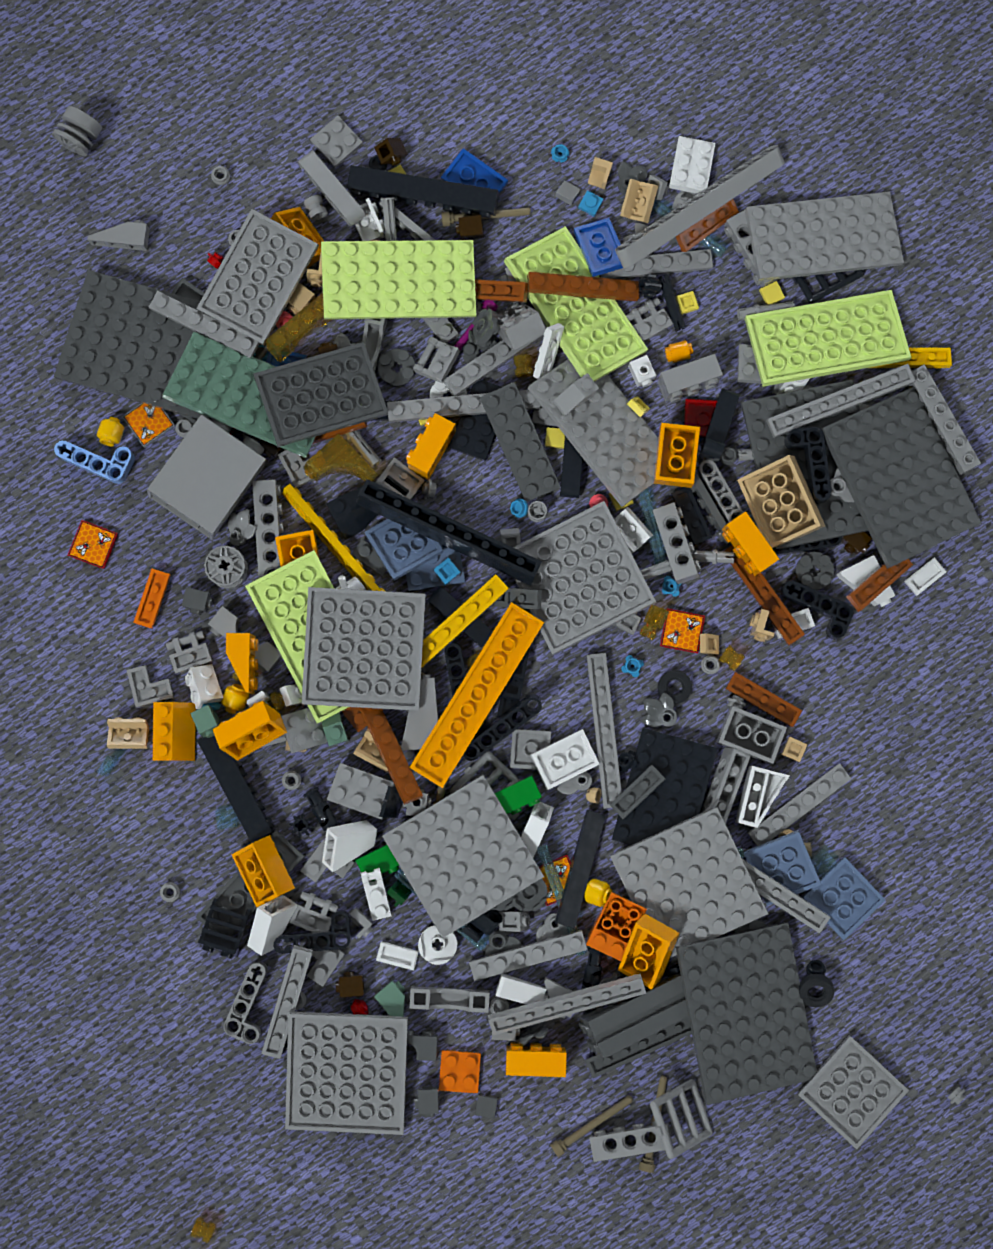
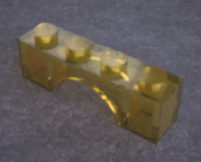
[266,293,332,362]

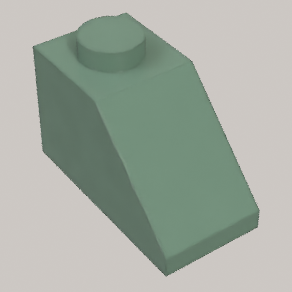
[190,705,220,738]
[321,712,349,747]
[374,980,406,1017]

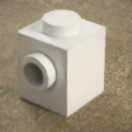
[628,355,656,387]

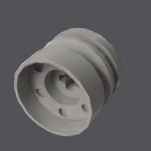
[52,106,102,156]
[204,545,249,589]

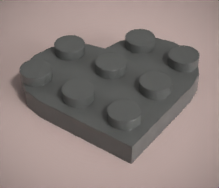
[492,878,548,912]

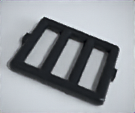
[792,270,864,303]

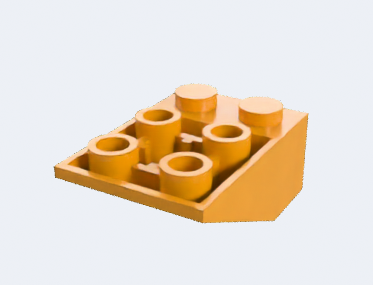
[226,633,259,694]

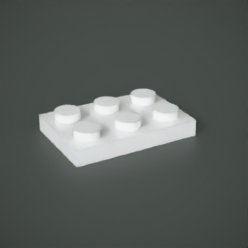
[669,136,715,194]
[530,729,599,790]

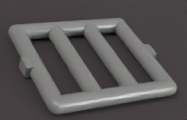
[450,751,525,820]
[650,1079,713,1159]

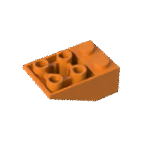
[586,892,647,961]

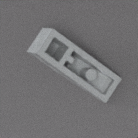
[87,220,150,251]

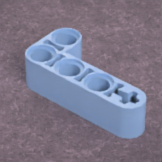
[54,441,135,484]

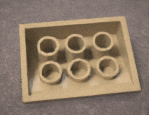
[737,455,825,548]

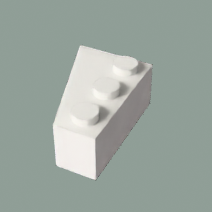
[735,766,790,828]

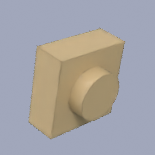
[700,633,719,655]
[781,737,807,762]

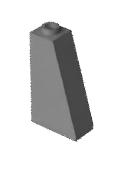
[401,674,438,751]

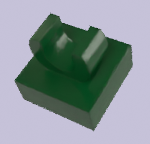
[386,880,412,907]

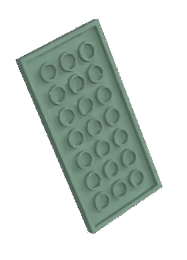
[163,332,316,458]

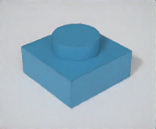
[578,190,604,217]
[433,558,460,585]

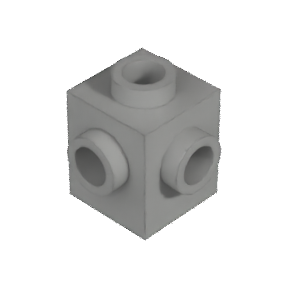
[403,789,431,816]

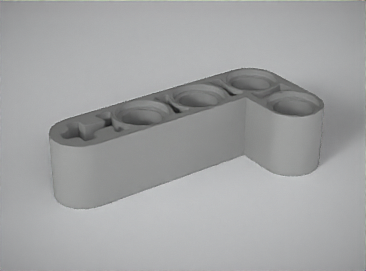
[223,961,268,1044]

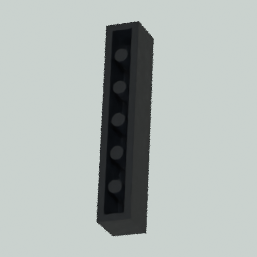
[197,736,275,843]

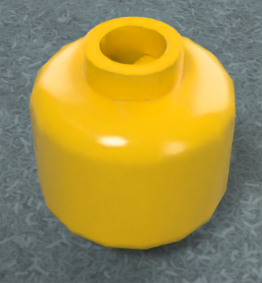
[97,417,125,447]
[221,684,249,714]
[584,879,613,907]

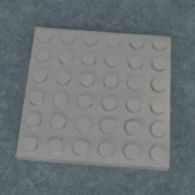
[513,501,656,655]
[302,587,425,711]
[382,775,544,938]
[610,806,768,958]
[285,1011,408,1135]

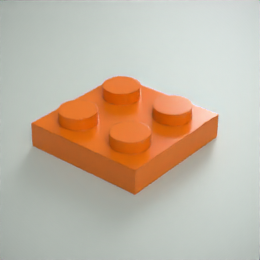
[439,1050,481,1094]

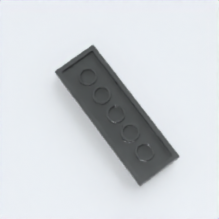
[479,382,561,502]
[196,830,305,936]

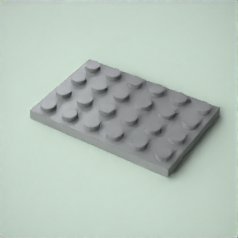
[196,209,319,345]

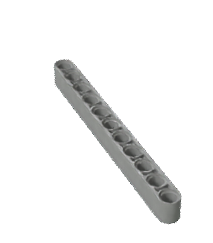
[615,145,785,268]

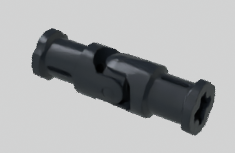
[303,787,339,831]
[581,947,604,1009]

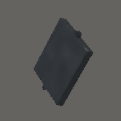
[379,786,403,818]

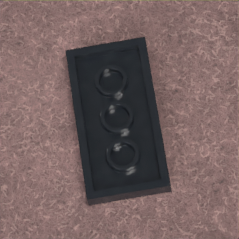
[450,379,502,461]

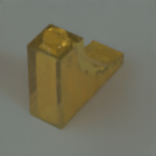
[303,434,378,482]

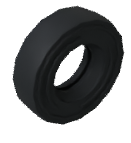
[658,670,692,704]
[799,974,834,1008]

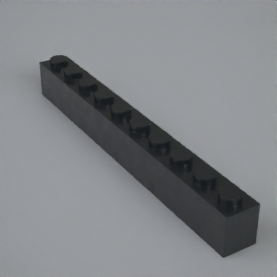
[357,479,542,586]

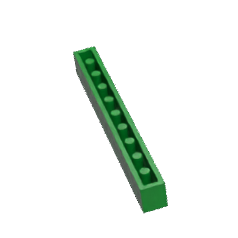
[355,775,542,882]

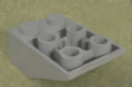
[496,302,546,350]

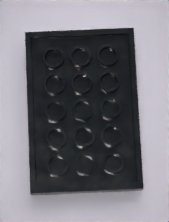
[612,728,718,845]

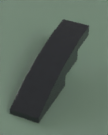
[497,645,531,719]

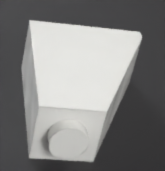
[837,555,895,607]
[521,802,554,857]
[322,820,377,872]
[247,895,297,956]
[496,973,548,1005]

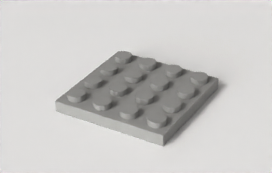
[797,1035,909,1149]

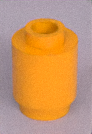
[664,340,693,363]

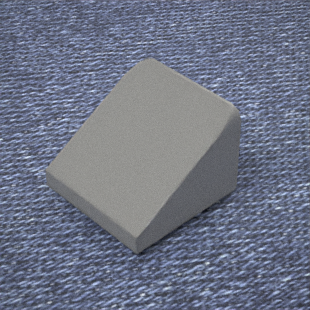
[555,181,581,206]
[500,528,521,547]

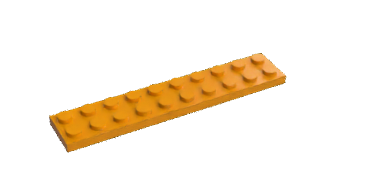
[409,602,544,788]

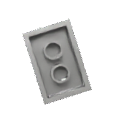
[657,354,723,403]
[716,706,787,764]
[327,763,395,820]

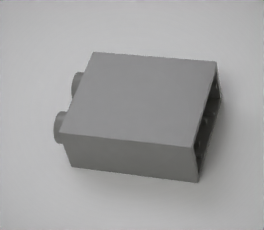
[147,415,266,540]

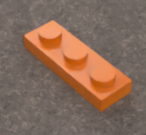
[133,568,171,629]

